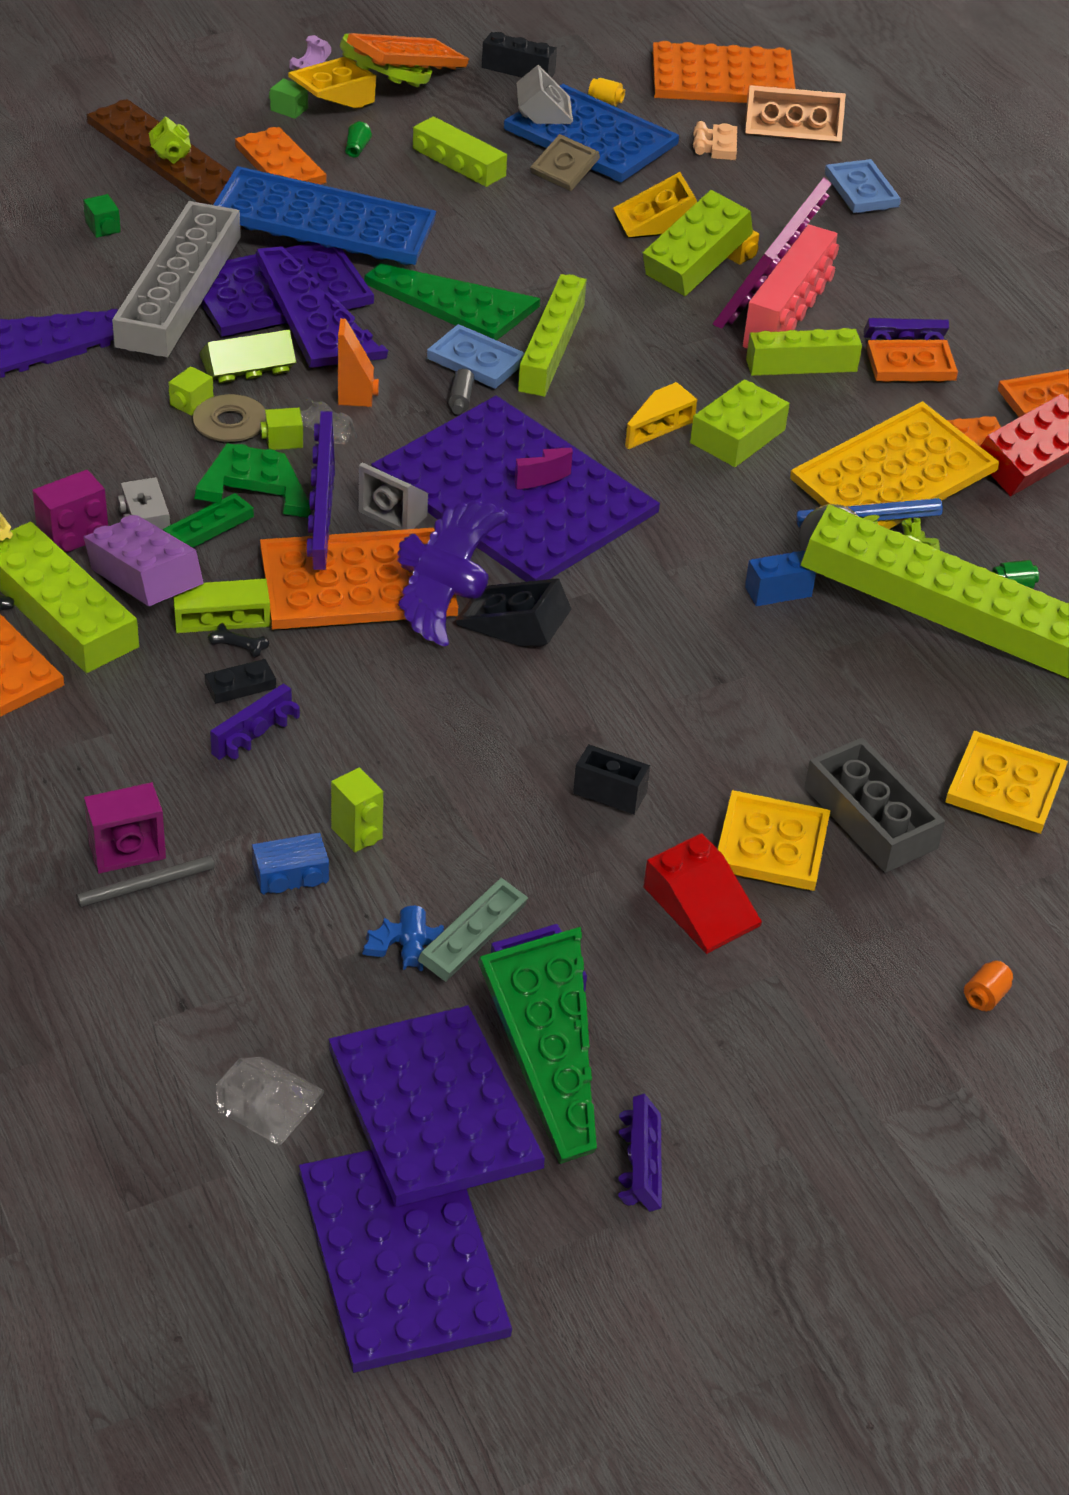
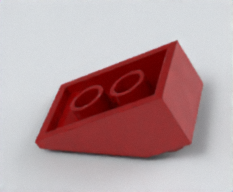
[643,833,762,954]

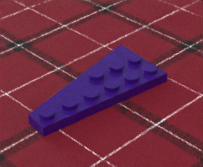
[0,309,118,378]
[307,411,335,570]

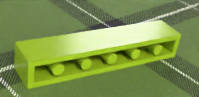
[518,274,587,397]

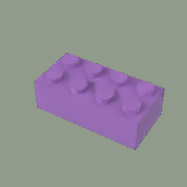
[83,515,204,606]

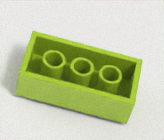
[642,190,753,297]

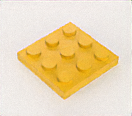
[945,731,1068,834]
[718,790,830,891]

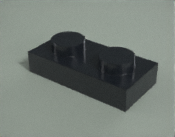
[205,659,276,704]

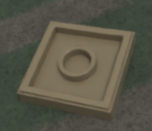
[530,134,600,191]

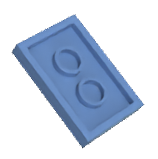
[825,159,901,213]
[427,324,525,389]

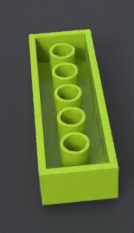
[0,521,139,673]

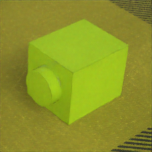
[168,366,214,416]
[260,407,303,450]

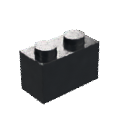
[573,744,650,815]

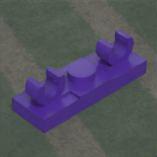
[864,318,949,340]
[210,683,300,760]
[618,1094,662,1212]

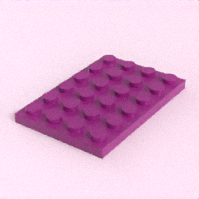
[713,177,832,328]

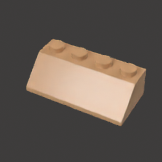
[745,85,846,143]

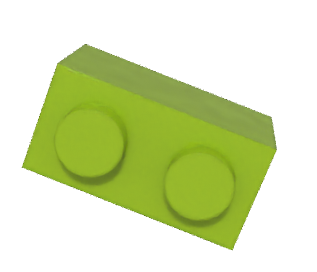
[331,767,383,853]

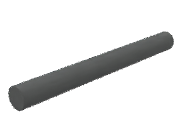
[76,855,215,908]

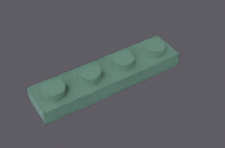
[418,878,528,982]

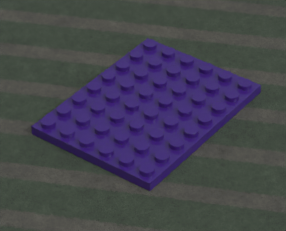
[371,395,660,582]

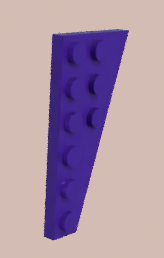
[256,246,389,367]

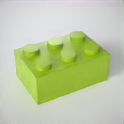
[690,379,790,467]

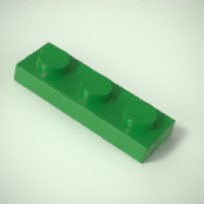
[163,493,254,548]

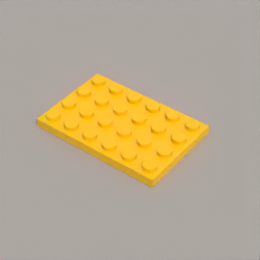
[790,401,999,529]

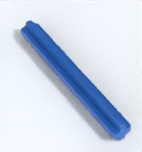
[796,498,943,528]

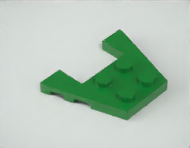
[194,443,311,518]

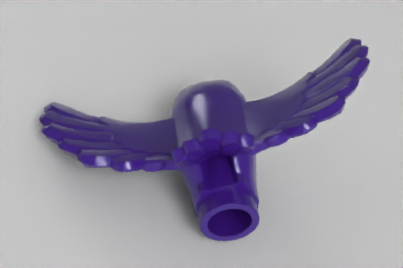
[397,500,509,646]

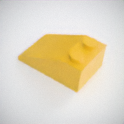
[288,57,376,108]
[613,172,697,237]

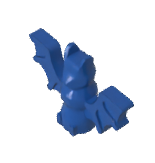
[362,905,444,972]

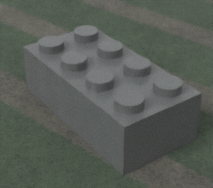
[804,737,945,873]

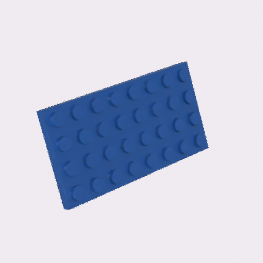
[213,166,436,265]

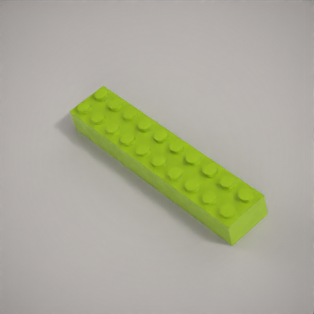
[800,504,1069,679]

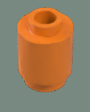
[964,961,1013,1011]

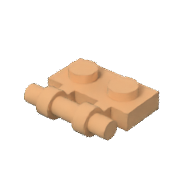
[693,121,737,160]

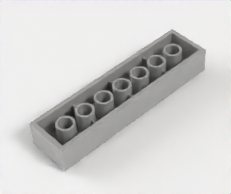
[112,201,241,357]

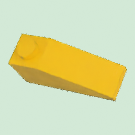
[625,382,697,449]

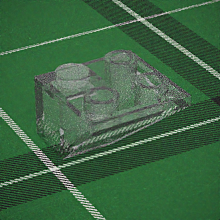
[216,1057,324,1146]

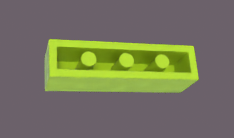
[413,116,507,187]
[746,328,862,376]

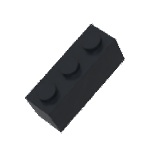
[481,32,557,78]

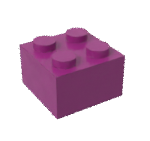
[32,470,108,553]
[84,782,166,874]

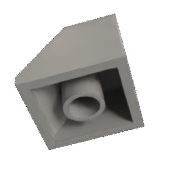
[516,65,573,124]
[359,462,428,530]

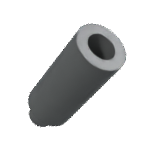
[449,369,474,414]

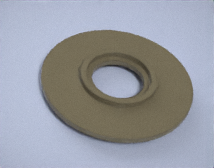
[193,394,266,442]

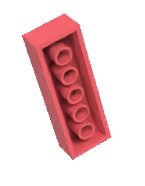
[743,224,839,349]

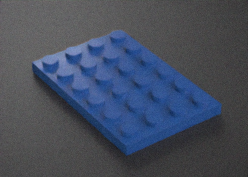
[504,84,679,182]

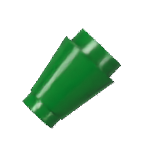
[345,121,372,158]

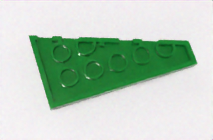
[364,264,541,340]
[478,926,597,1164]

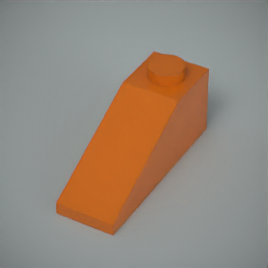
[338,318,379,407]

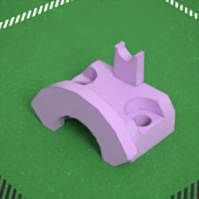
[289,35,331,70]

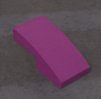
[515,447,573,489]

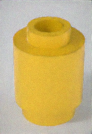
[588,77,625,107]

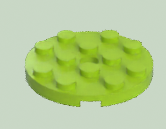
[339,33,432,87]

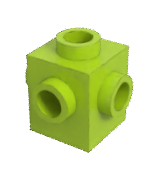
[149,116,191,164]

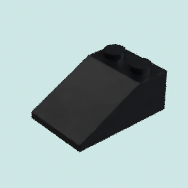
[455,578,571,647]

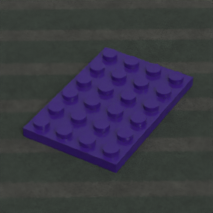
[201,242,374,337]
[329,1005,545,1207]
[299,1150,512,1373]

